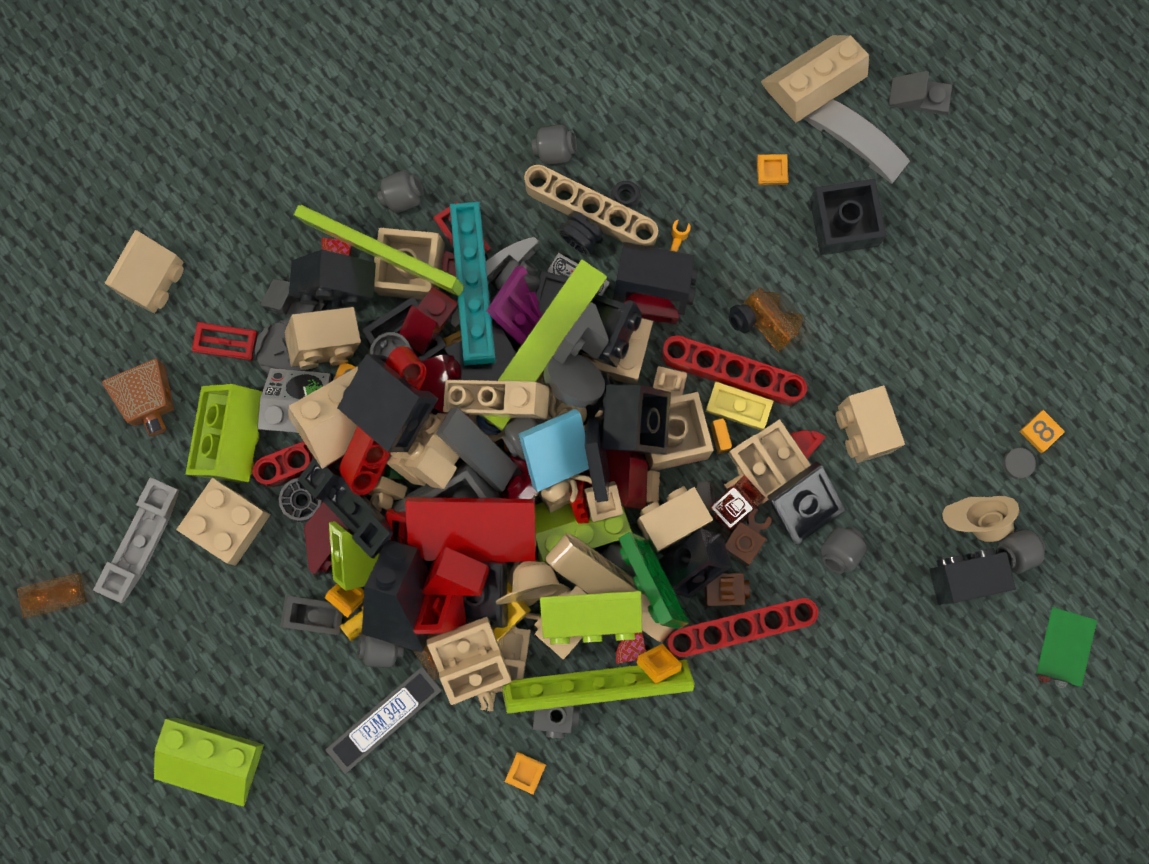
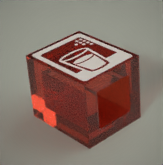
[709,475,765,530]

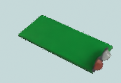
[1036,607,1097,688]

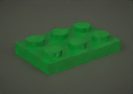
[618,532,689,629]

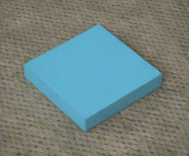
[519,409,589,492]

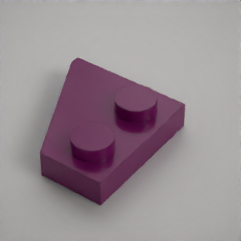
[486,265,543,346]

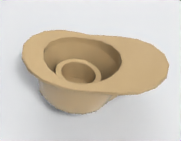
[942,496,1020,542]
[496,561,567,604]

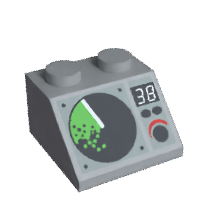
[258,368,332,433]

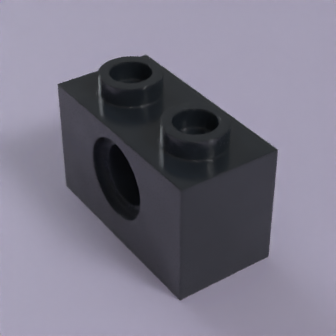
[659,528,731,598]

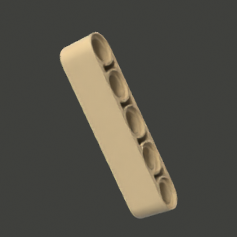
[524,165,658,247]
[545,533,675,642]

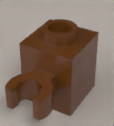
[725,508,772,567]
[704,573,750,607]

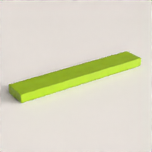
[293,205,464,297]
[479,259,607,431]
[502,660,695,714]

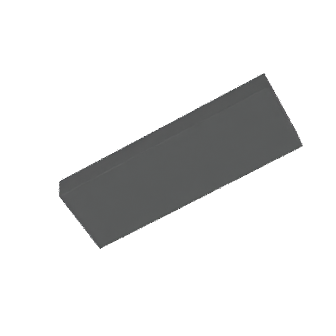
[435,407,517,491]

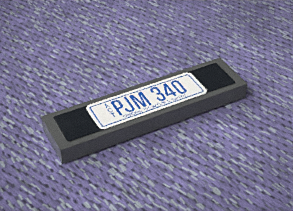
[325,666,443,774]

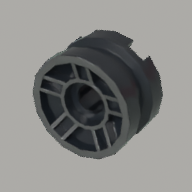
[557,210,605,256]
[279,478,323,523]

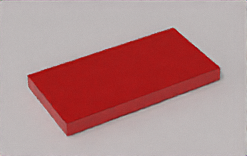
[405,497,536,562]

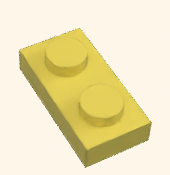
[705,382,773,431]

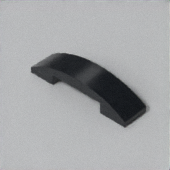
[298,457,393,559]

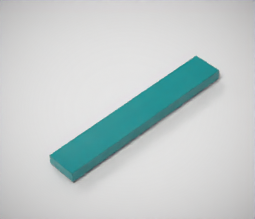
[450,202,496,366]

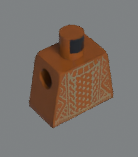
[102,358,174,437]

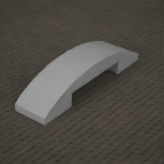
[803,99,910,184]
[451,237,539,332]
[93,477,179,603]

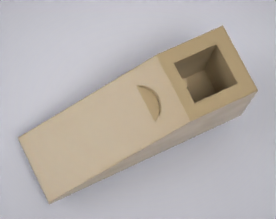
[443,380,549,419]

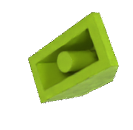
[329,521,380,591]

